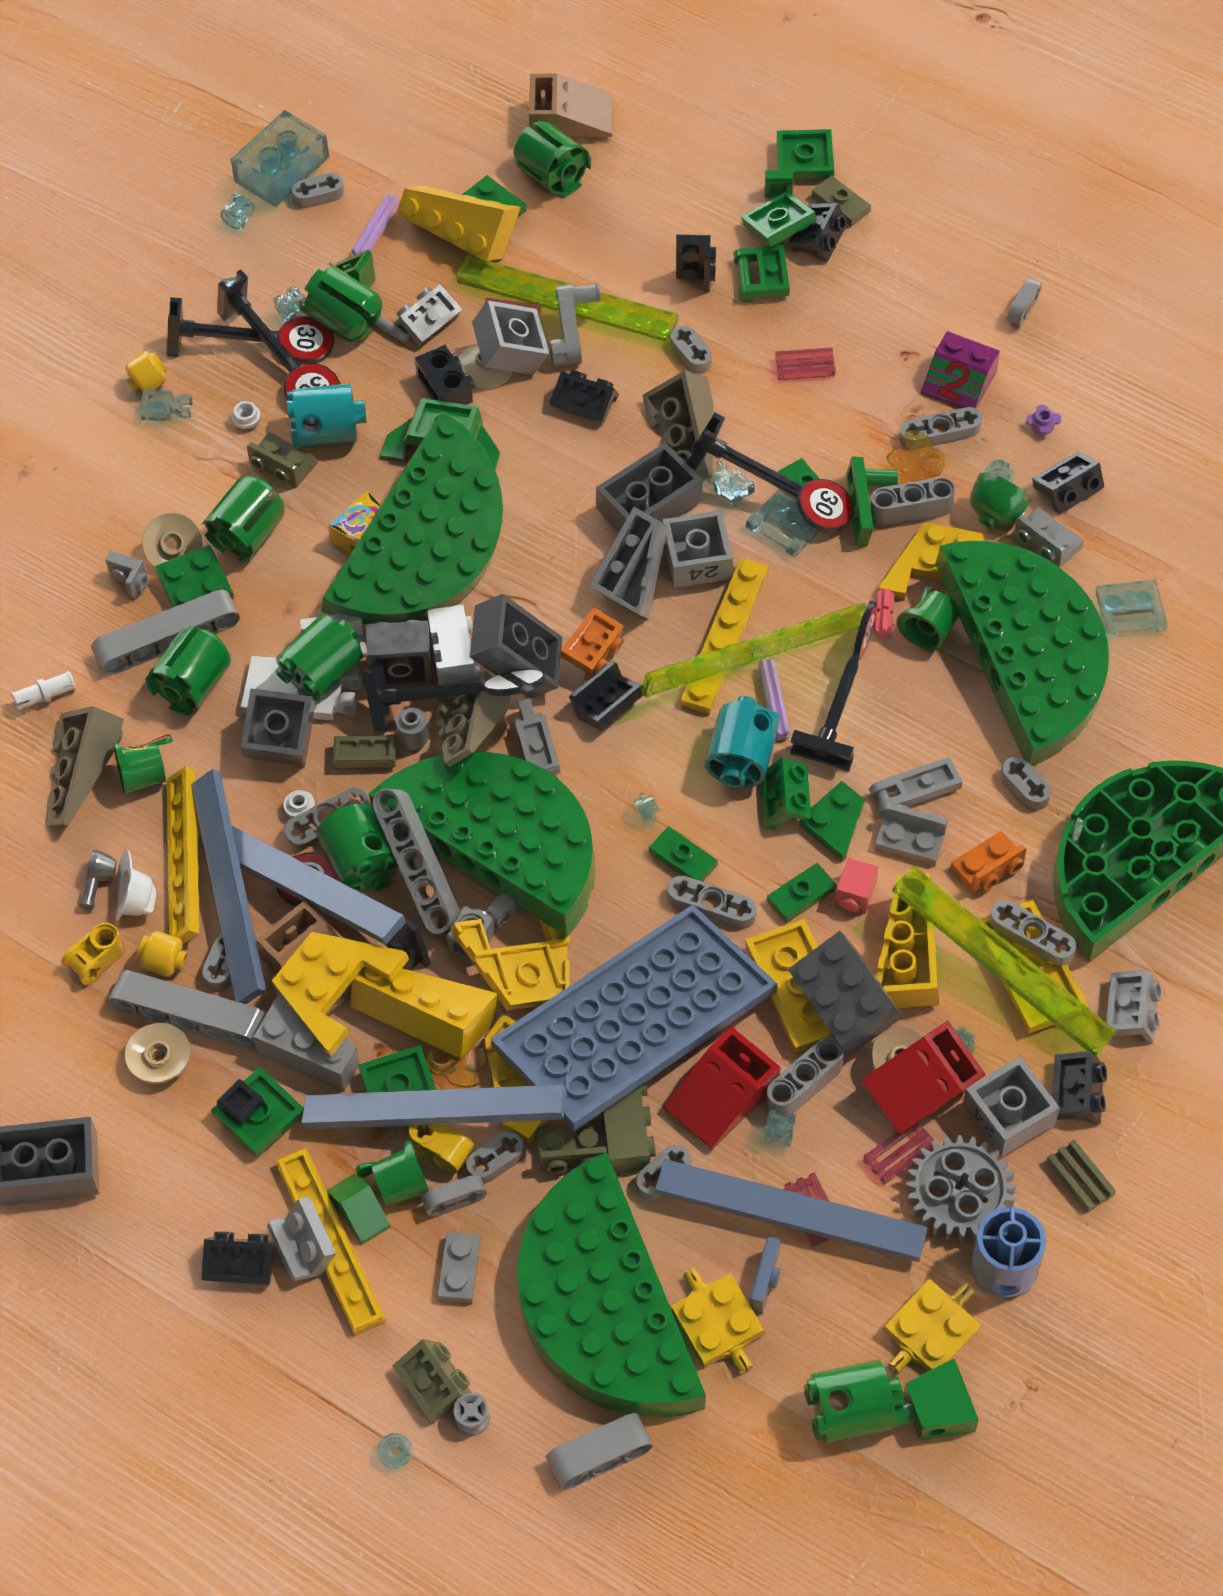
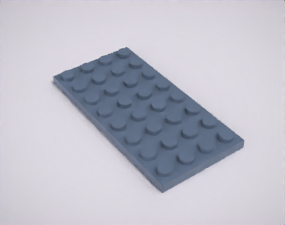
[491,905,778,1131]

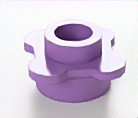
[1026,405,1061,435]

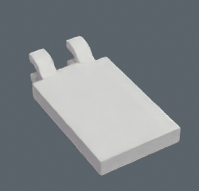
[241,656,363,720]

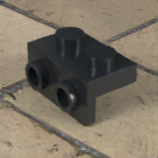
[569,661,645,731]

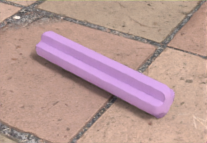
[351,194,399,256]
[758,658,790,741]

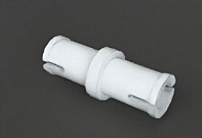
[11,671,76,711]

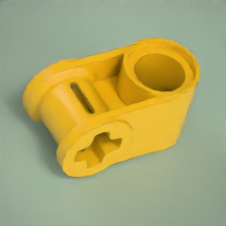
[61,923,125,985]
[409,1124,475,1174]

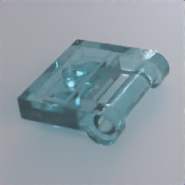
[745,490,820,557]
[1096,579,1167,637]

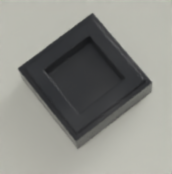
[216,1079,264,1126]

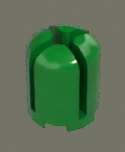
[513,121,591,197]
[299,263,382,342]
[201,476,285,562]
[145,626,231,715]

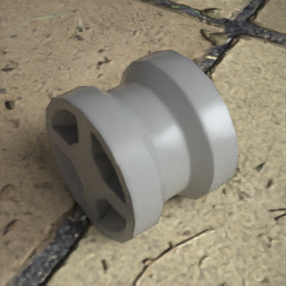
[453,1393,490,1436]

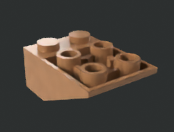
[529,73,612,137]
[256,900,352,1016]

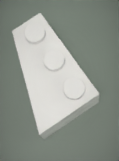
[427,605,480,684]

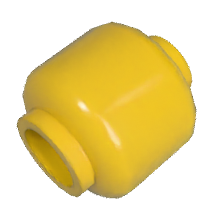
[124,351,168,394]
[137,931,187,977]

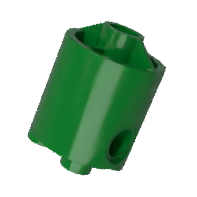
[275,614,363,701]
[316,804,399,892]
[804,1359,904,1443]

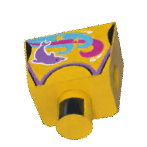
[328,491,381,554]

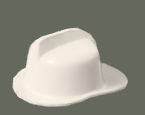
[116,850,156,921]

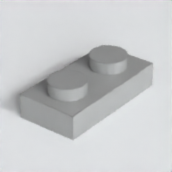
[438,1232,481,1304]

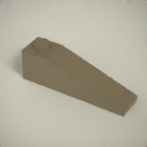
[643,370,713,483]
[435,670,509,767]
[47,706,124,828]

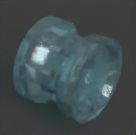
[220,194,255,229]
[273,286,306,321]
[764,1110,796,1147]

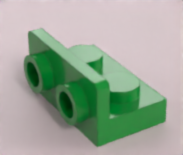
[761,757,811,831]

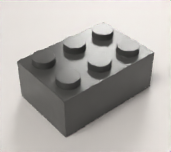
[596,443,703,532]
[469,594,563,699]
[787,931,904,1055]
[0,1116,99,1205]

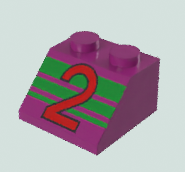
[921,331,1000,409]

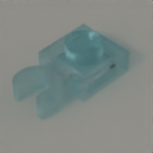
[140,390,193,421]
[706,461,755,506]

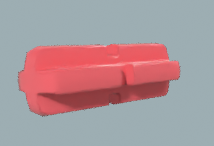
[874,588,895,638]

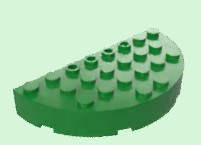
[321,411,503,625]
[935,541,1109,766]
[369,752,596,937]
[1053,760,1223,962]
[517,1152,706,1417]

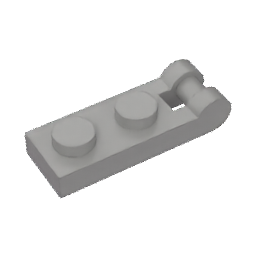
[869,757,963,817]

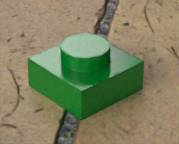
[765,170,793,197]

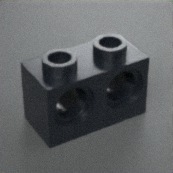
[414,345,475,405]

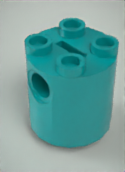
[287,383,367,448]
[705,696,780,788]

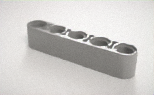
[91,590,240,675]
[373,789,461,934]
[108,970,266,1049]

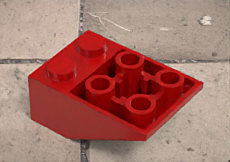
[860,1020,986,1135]
[663,1026,781,1150]

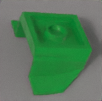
[380,398,500,470]

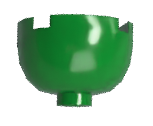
[970,472,1032,528]

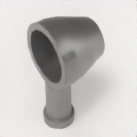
[78,850,117,910]

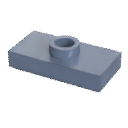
[750,1237,781,1314]

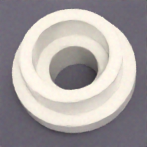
[231,401,261,429]
[283,790,315,818]

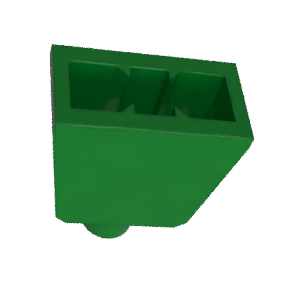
[895,1359,979,1440]

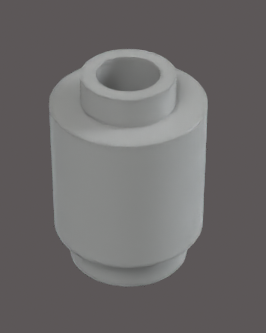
[396,708,429,751]

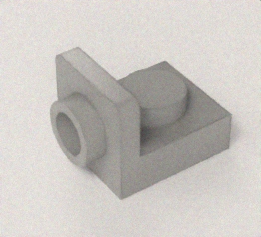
[105,551,148,600]

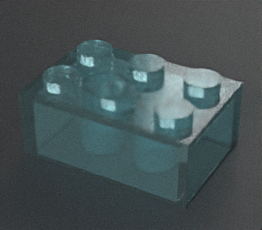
[230,110,329,207]

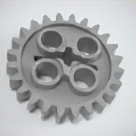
[905,1135,1016,1242]

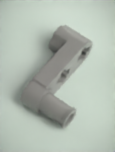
[550,283,601,366]

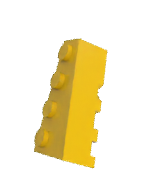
[396,186,521,262]
[876,873,940,1008]
[351,966,498,1059]

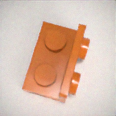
[560,607,624,681]
[951,830,1027,895]

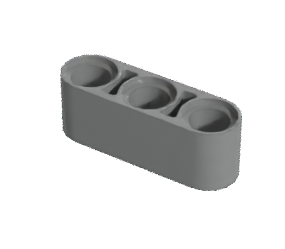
[870,477,955,526]
[766,1037,844,1120]
[546,1413,653,1490]

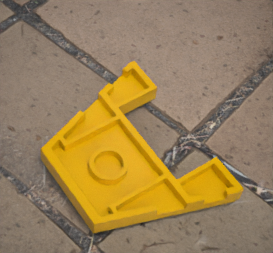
[879,522,984,600]
[451,919,570,1011]
[272,932,409,1057]

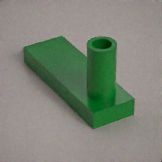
[846,456,898,546]

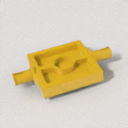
[671,1268,765,1374]
[883,1279,982,1374]

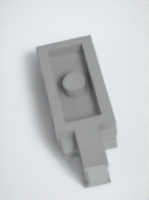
[515,698,560,775]

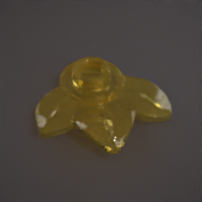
[887,430,945,484]
[426,1046,489,1088]

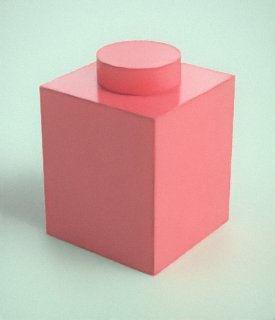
[835,858,879,914]

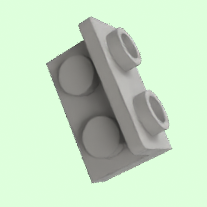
[394,284,463,346]
[1014,507,1084,567]
[874,803,948,867]
[1106,970,1162,1042]
[267,1197,336,1281]

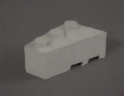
[589,507,668,619]
[253,993,360,1091]

